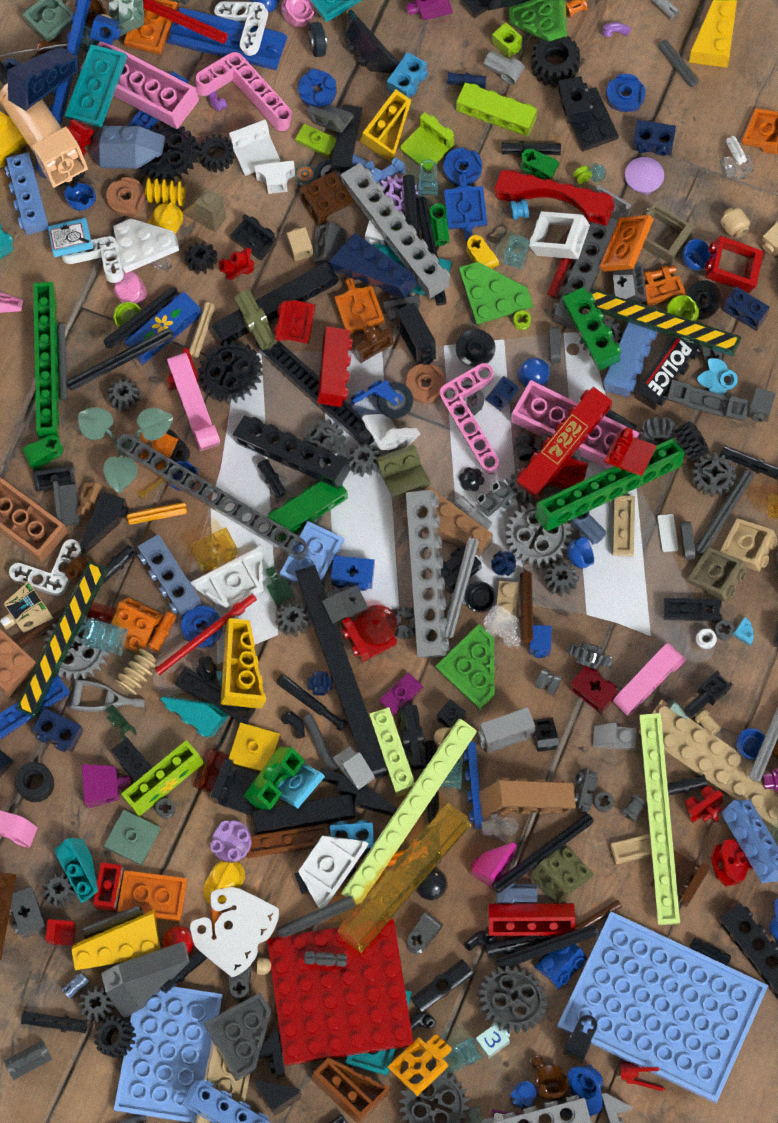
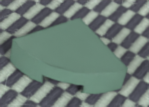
[666,697,688,719]

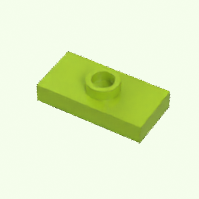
[295,123,336,158]

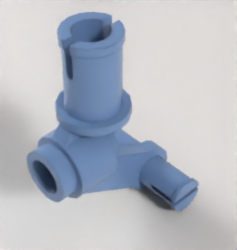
[352,154,406,183]

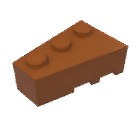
[311,1058,391,1123]

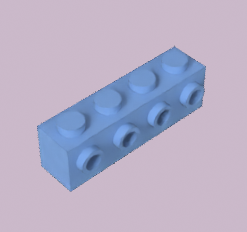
[5,152,49,235]
[604,318,658,398]
[721,799,778,883]
[182,1079,271,1123]

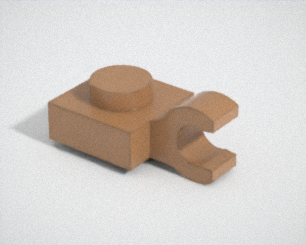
[77,482,102,519]

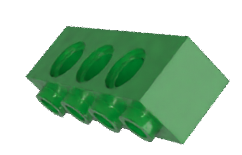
[563,287,622,371]

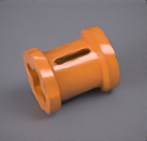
[566,0,588,18]

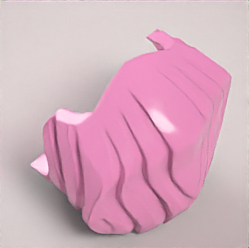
[281,0,314,28]
[114,271,147,304]

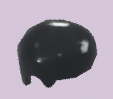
[464,581,496,613]
[415,867,448,901]

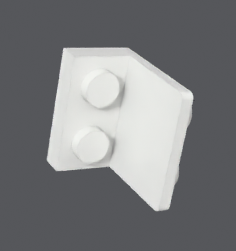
[229,120,280,176]
[362,414,421,450]

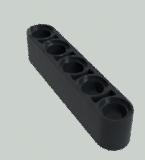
[252,795,357,835]

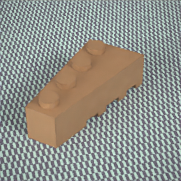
[479,778,576,816]

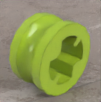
[573,165,593,184]
[513,310,531,331]

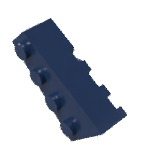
[7,47,78,111]
[329,233,418,299]

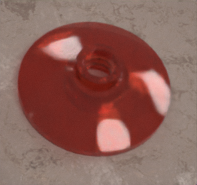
[356,605,397,645]

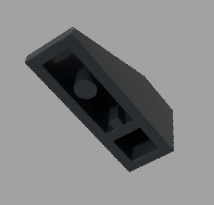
[80,491,129,554]

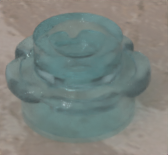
[589,163,607,182]

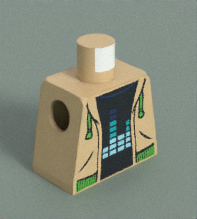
[0,582,53,632]

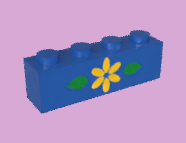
[125,292,201,366]

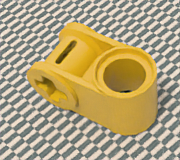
[466,235,499,269]

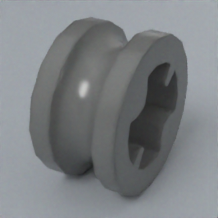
[715,620,734,641]
[594,792,614,813]
[156,798,175,819]

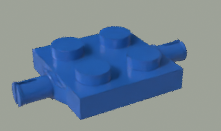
[444,174,487,241]

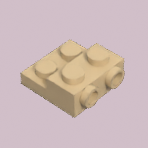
[720,518,778,572]

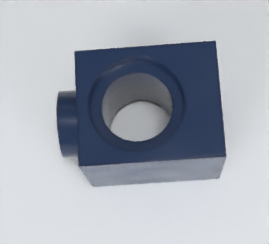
[485,376,519,412]

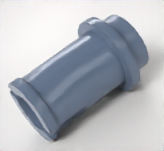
[61,972,89,999]

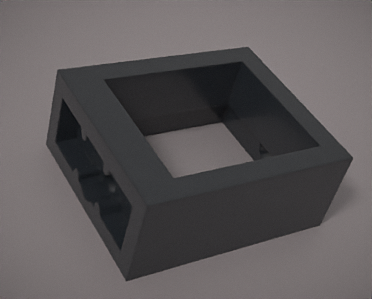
[396,302,436,365]

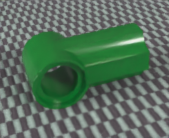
[429,203,450,246]

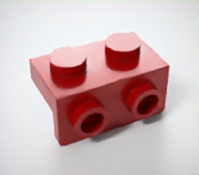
[549,458,588,489]

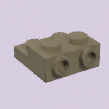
[687,546,747,602]

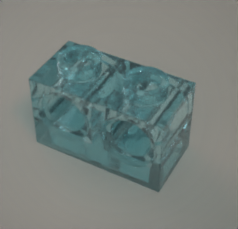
[82,618,129,656]

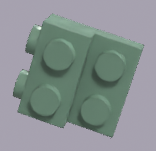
[23,0,73,43]
[109,0,144,36]

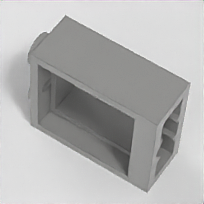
[477,707,535,754]

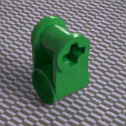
[520,149,559,180]
[22,435,64,469]

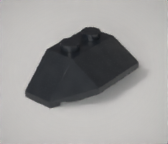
[345,9,399,73]

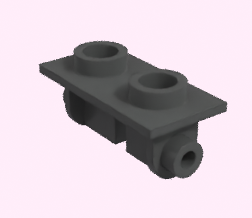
[571,768,598,813]
[4,1040,52,1080]

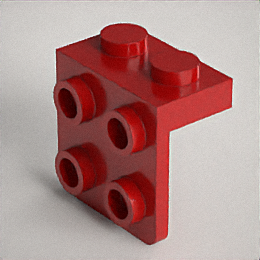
[274,299,316,344]
[341,610,397,663]

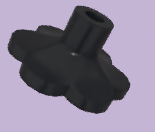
[459,467,484,491]
[196,656,217,681]

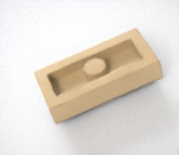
[495,581,520,624]

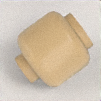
[721,208,750,238]

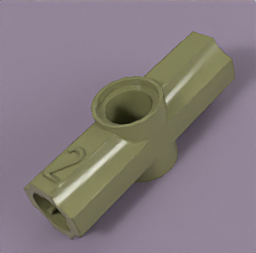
[234,290,277,350]

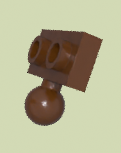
[354,326,394,364]

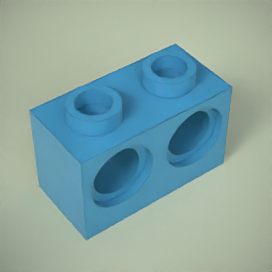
[387,52,428,98]
[330,820,374,853]

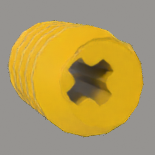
[145,178,187,207]

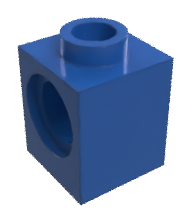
[89,14,121,45]
[529,625,552,658]

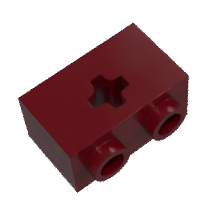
[569,665,618,715]

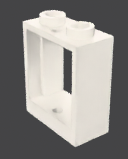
[529,211,590,259]

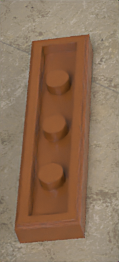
[247,823,330,858]

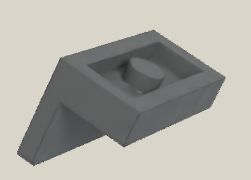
[306,104,354,133]
[312,222,347,265]
[53,481,80,526]

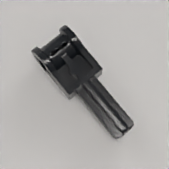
[684,670,733,718]

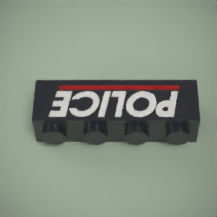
[635,333,701,410]

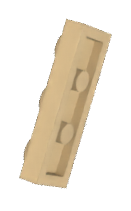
[613,496,635,557]

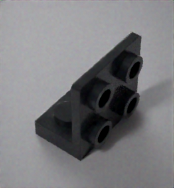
[210,758,259,816]

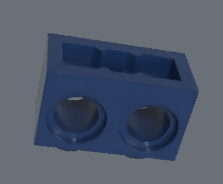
[633,120,676,156]
[723,287,770,331]
[33,708,84,752]

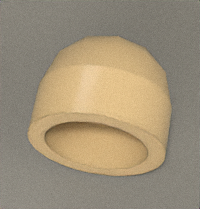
[257,957,271,975]

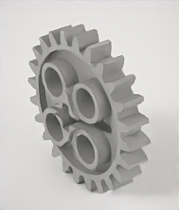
[505,502,572,568]
[43,615,111,680]

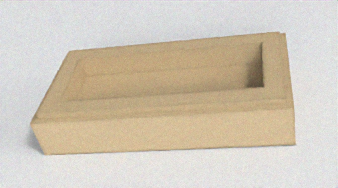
[610,834,652,865]

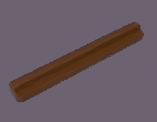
[520,570,533,644]

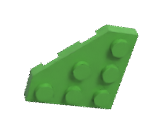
[509,0,567,42]
[458,262,534,325]
[435,624,495,710]

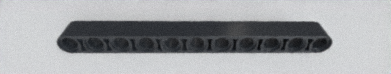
[295,564,388,779]

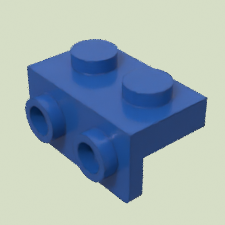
[535,944,587,989]

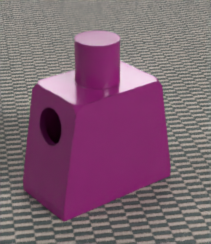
[406,0,453,20]
[82,764,131,808]

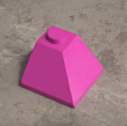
[470,843,517,889]

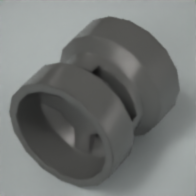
[534,668,562,696]

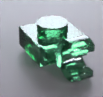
[266,566,294,606]
[107,705,137,740]

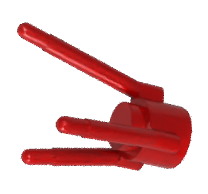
[621,1061,665,1091]

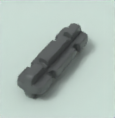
[304,951,347,967]

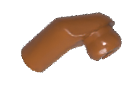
[37,40,66,54]

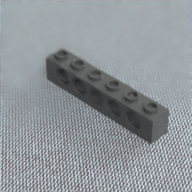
[551,218,618,330]

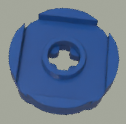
[298,69,337,108]
[606,74,646,112]
[443,148,482,187]
[181,606,223,648]

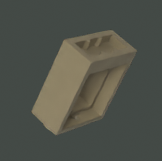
[642,203,695,265]

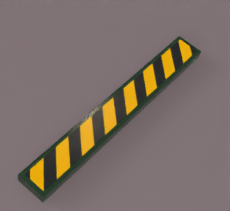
[590,289,741,357]
[15,561,109,718]

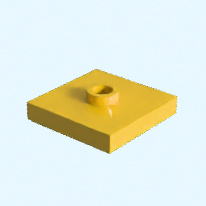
[229,723,281,772]

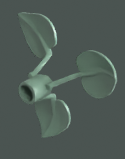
[78,408,173,494]

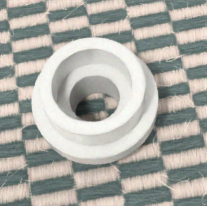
[696,628,717,649]

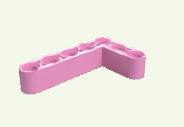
[195,52,292,131]
[167,353,220,452]
[440,363,500,474]

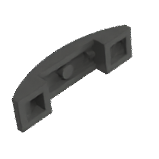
[667,380,750,421]

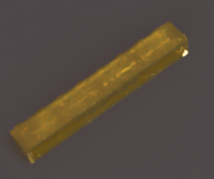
[337,803,471,953]

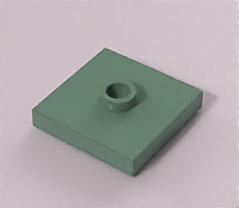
[104,809,161,866]

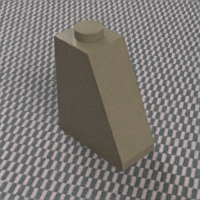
[183,187,226,233]

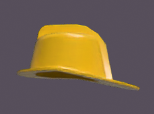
[147,202,184,235]
[203,861,245,905]

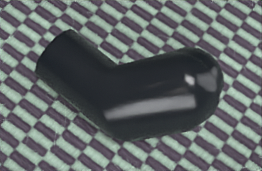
[281,711,306,739]
[464,931,496,951]
[410,1013,436,1032]

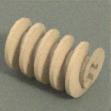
[114,648,157,695]

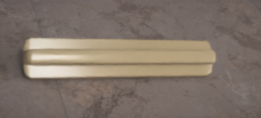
[189,302,215,358]

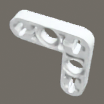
[214,1,268,56]
[62,236,124,283]
[9,539,82,597]

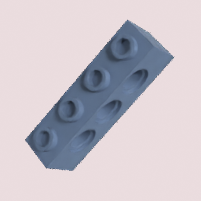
[137,534,203,618]

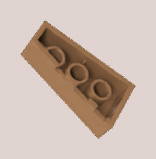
[403,486,493,557]

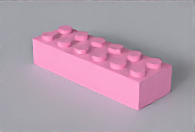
[79,41,199,129]
[511,380,639,469]

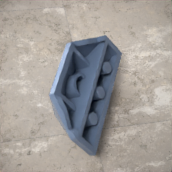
[89,126,165,169]

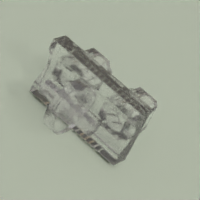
[481,814,519,842]

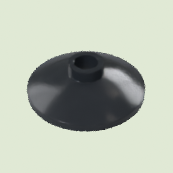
[686,280,721,320]
[456,329,496,367]

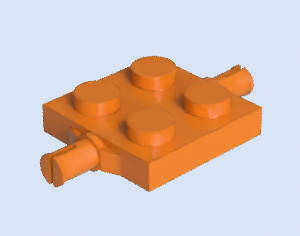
[334,278,385,340]

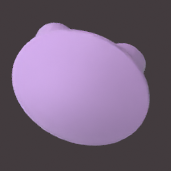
[625,157,664,195]
[210,820,251,863]

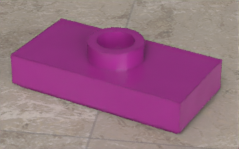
[379,672,423,716]

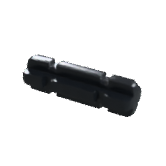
[690,937,731,966]

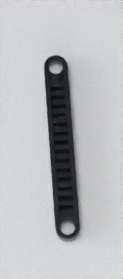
[256,337,375,445]

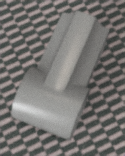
[483,51,525,85]

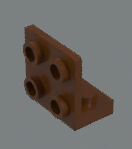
[300,171,354,226]
[651,850,710,907]

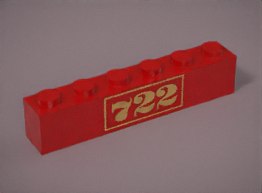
[517,386,612,500]

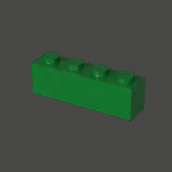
[267,481,348,542]

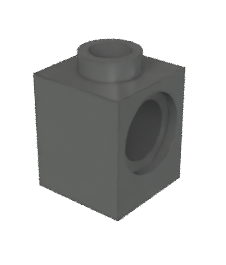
[748,387,776,422]

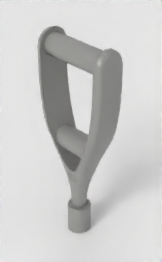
[69,679,145,712]

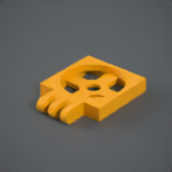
[388,1034,452,1096]

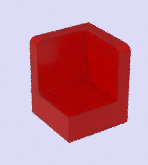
[45,919,76,946]

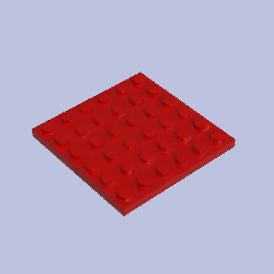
[267,919,414,1066]

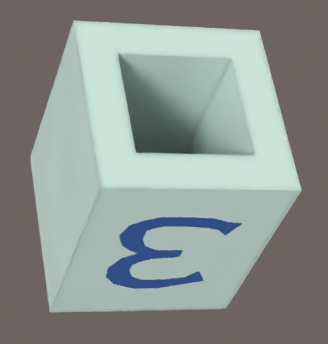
[476,1024,510,1059]

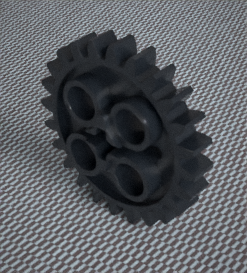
[139,123,199,182]
[198,340,263,404]

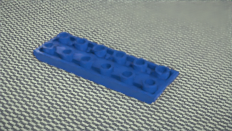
[166,8,287,70]

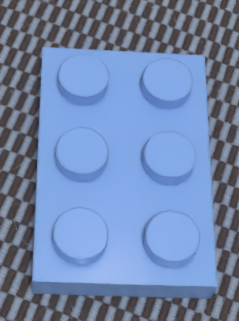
[280,521,344,585]

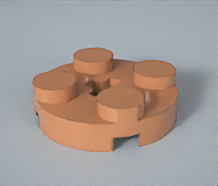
[106,177,146,217]
[406,364,446,405]

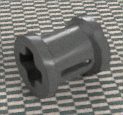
[621,794,647,822]

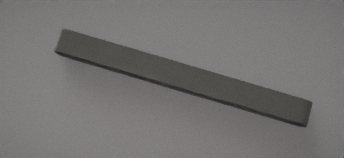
[117,434,309,560]

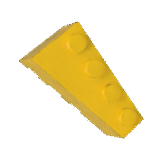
[72,909,161,970]

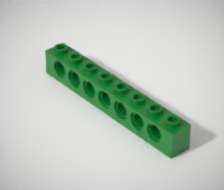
[33,282,60,440]
[535,438,685,532]

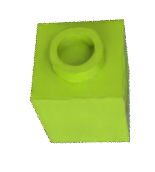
[492,22,522,58]

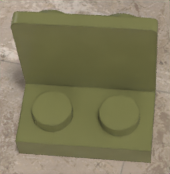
[376,444,431,499]
[530,844,594,903]

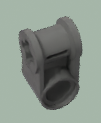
[407,912,443,954]
[228,964,251,1002]

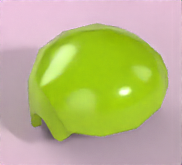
[667,295,699,323]
[113,301,142,328]

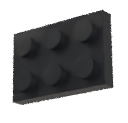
[560,87,619,152]

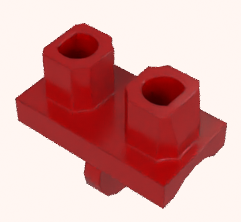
[219,248,254,280]
[685,785,723,823]

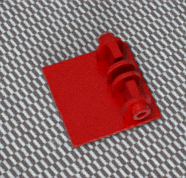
[604,427,657,476]

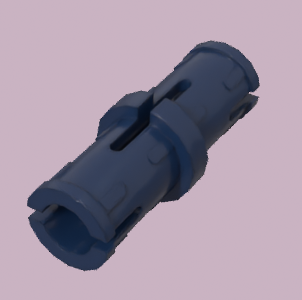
[447,72,487,88]

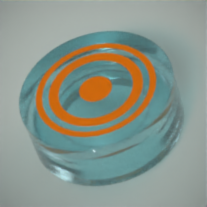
[295,165,314,185]

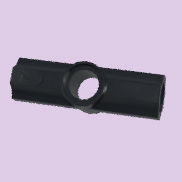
[399,705,427,770]
[411,959,473,1013]

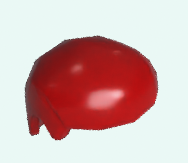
[162,926,194,955]

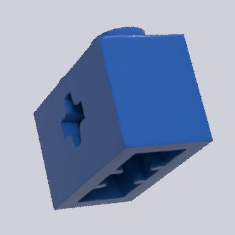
[331,556,375,591]

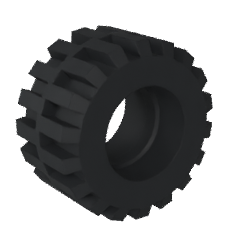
[531,36,580,87]

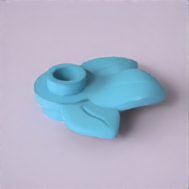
[697,358,738,396]

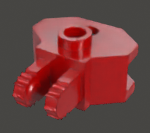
[711,839,754,887]

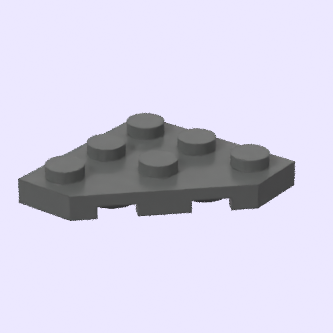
[203,992,271,1081]

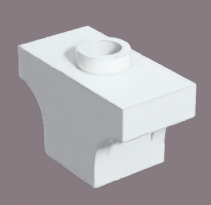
[255,161,295,194]

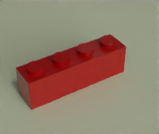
[317,326,353,407]
[488,903,575,936]

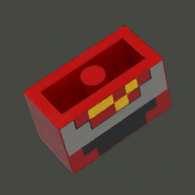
[93,862,124,912]

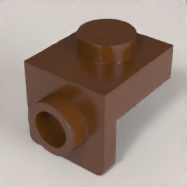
[63,556,96,585]

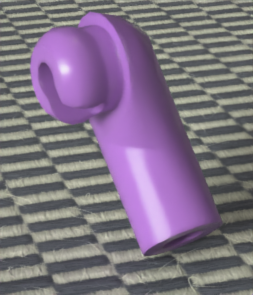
[602,22,631,37]
[208,91,227,111]

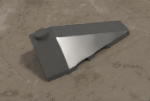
[101,942,190,1017]

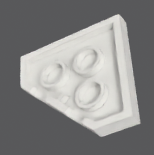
[113,219,179,273]

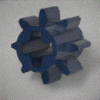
[491,551,517,576]
[308,671,333,696]

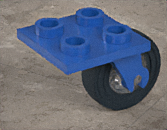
[348,380,413,419]

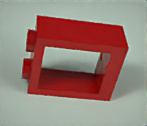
[705,236,764,293]

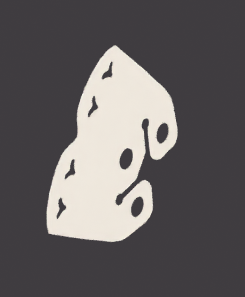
[0,44,67,57]
[190,887,279,977]

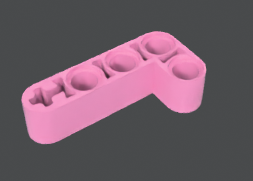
[613,643,687,716]
[0,811,38,848]

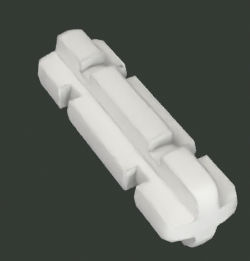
[726,136,747,164]

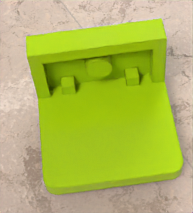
[401,112,454,171]

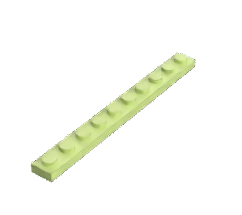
[639,713,680,925]
[341,719,477,906]

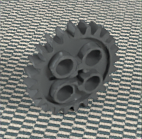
[477,966,548,1034]
[398,1069,469,1123]

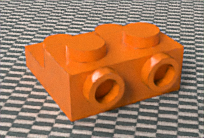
[742,108,778,154]

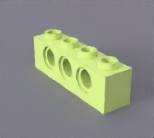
[369,708,415,797]

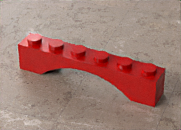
[494,170,615,226]

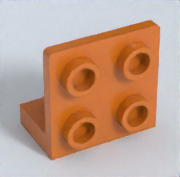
[106,597,164,655]

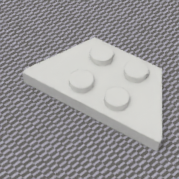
[190,546,263,610]
[298,835,369,909]

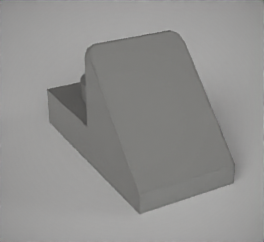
[593,723,637,751]
[333,746,375,790]
[602,1093,633,1123]

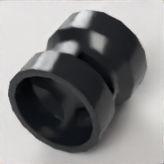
[515,434,538,461]

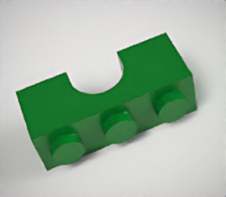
[244,747,305,810]

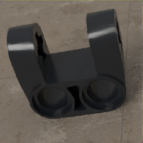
[563,1015,597,1063]

